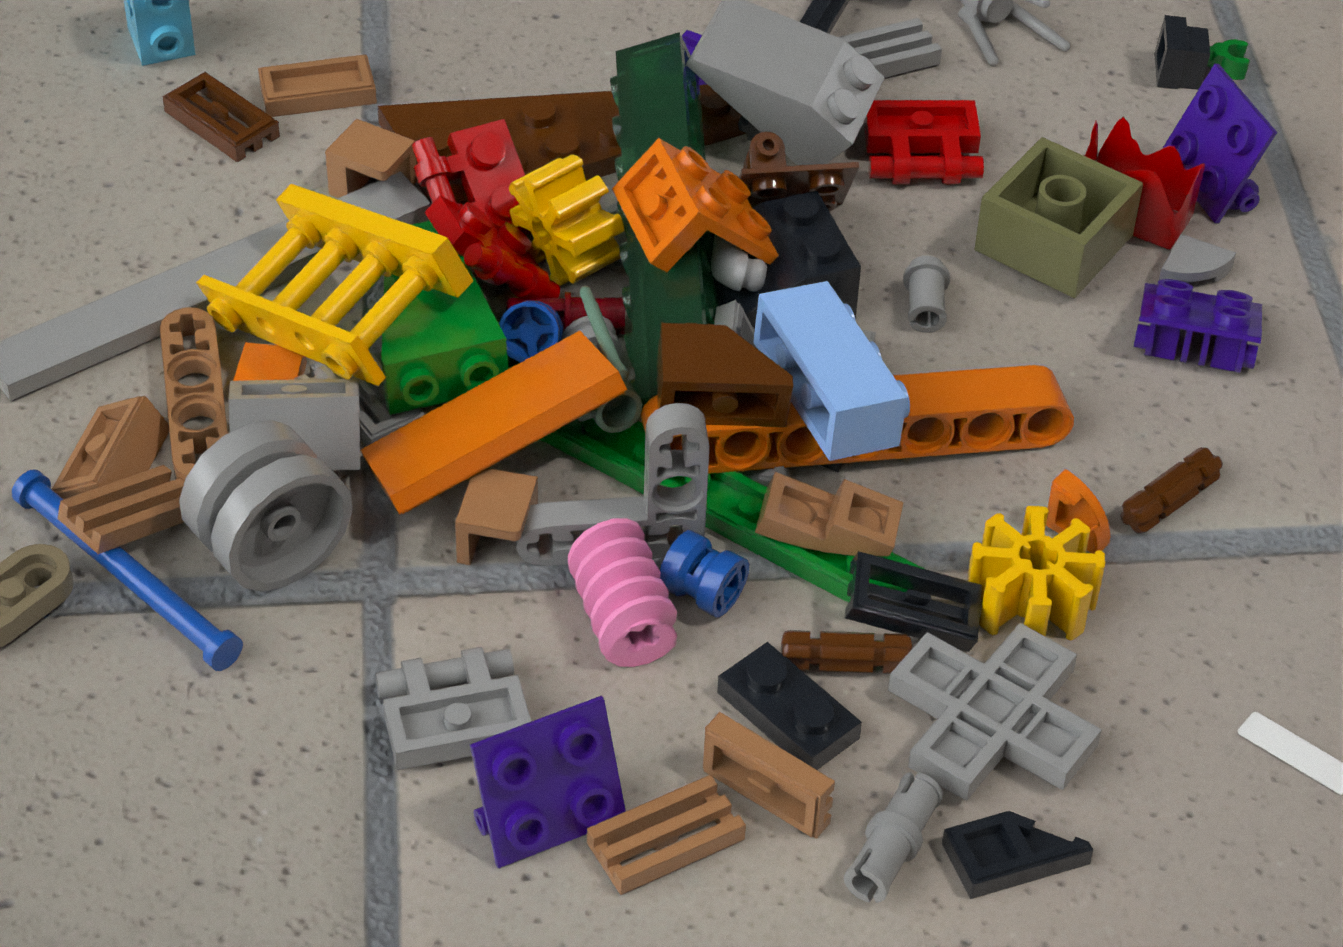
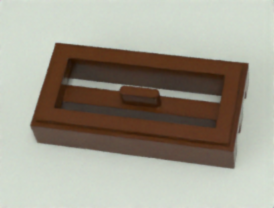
[162,72,280,162]

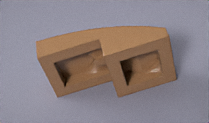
[755,472,904,556]

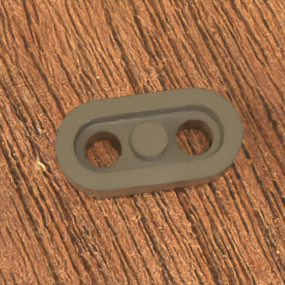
[0,544,73,647]

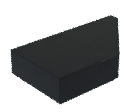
[942,811,1093,899]

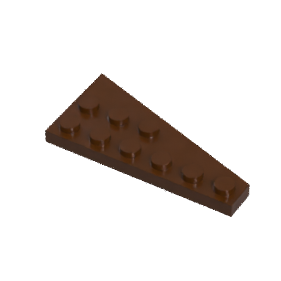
[378,84,746,205]

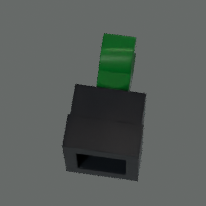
[1154,15,1250,90]

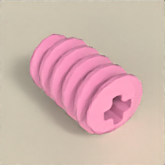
[568,518,677,667]

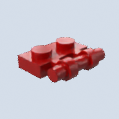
[863,100,984,184]
[411,119,532,235]
[425,195,560,299]

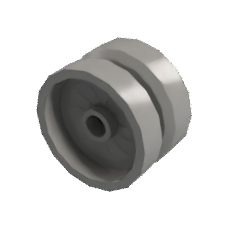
[179,420,352,592]

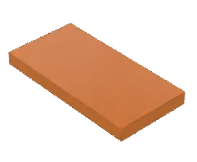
[360,331,627,514]

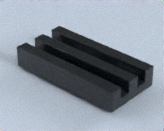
[845,551,982,652]

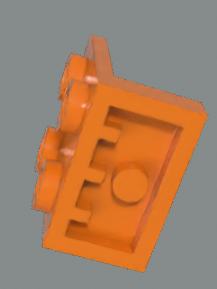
[612,138,779,272]

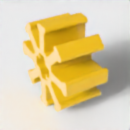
[509,154,625,286]
[967,506,1105,641]

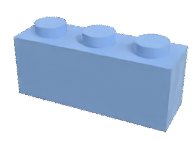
[753,281,910,461]

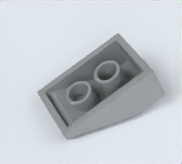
[686,0,885,165]

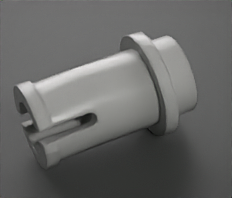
[903,256,950,333]

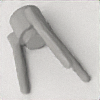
[958,0,1070,66]

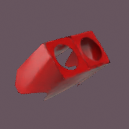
[1083,116,1205,250]

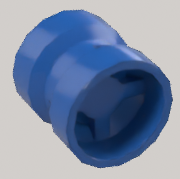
[499,301,563,362]
[660,530,750,617]

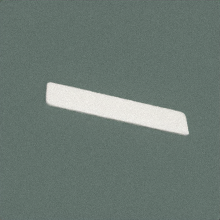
[1238,712,1343,795]

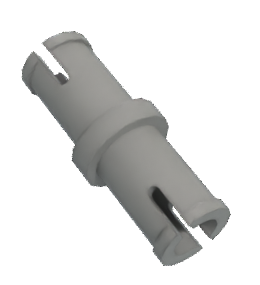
[844,772,943,903]

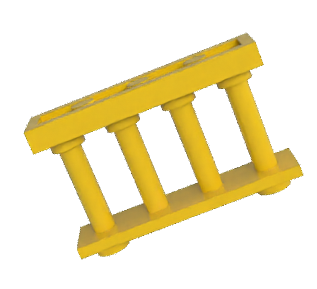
[196,184,474,386]

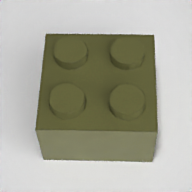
[974,137,1143,298]

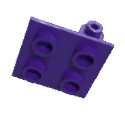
[1163,63,1277,224]
[1133,279,1262,373]
[470,696,626,868]

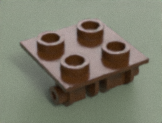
[739,132,859,211]

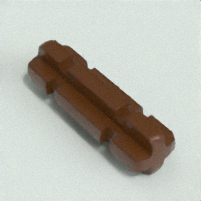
[1120,447,1223,534]
[781,630,912,674]

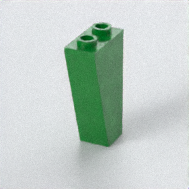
[381,221,508,415]

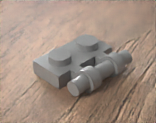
[375,647,531,770]

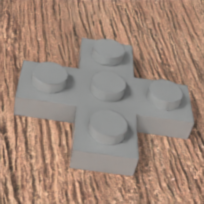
[888,623,1102,801]

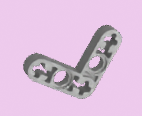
[516,403,709,566]

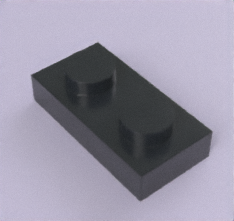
[717,641,862,770]

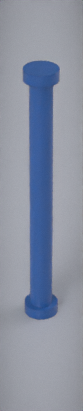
[12,469,243,671]

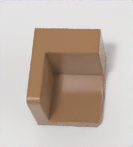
[325,119,417,198]
[455,468,538,565]

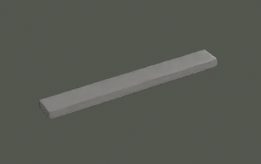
[0,172,431,401]

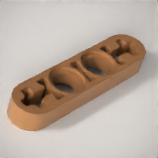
[160,307,228,482]

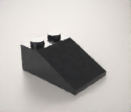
[649,191,861,330]

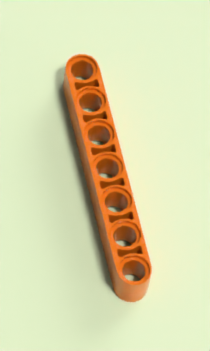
[641,365,1074,474]

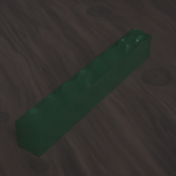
[610,32,718,410]

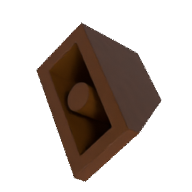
[657,323,793,427]

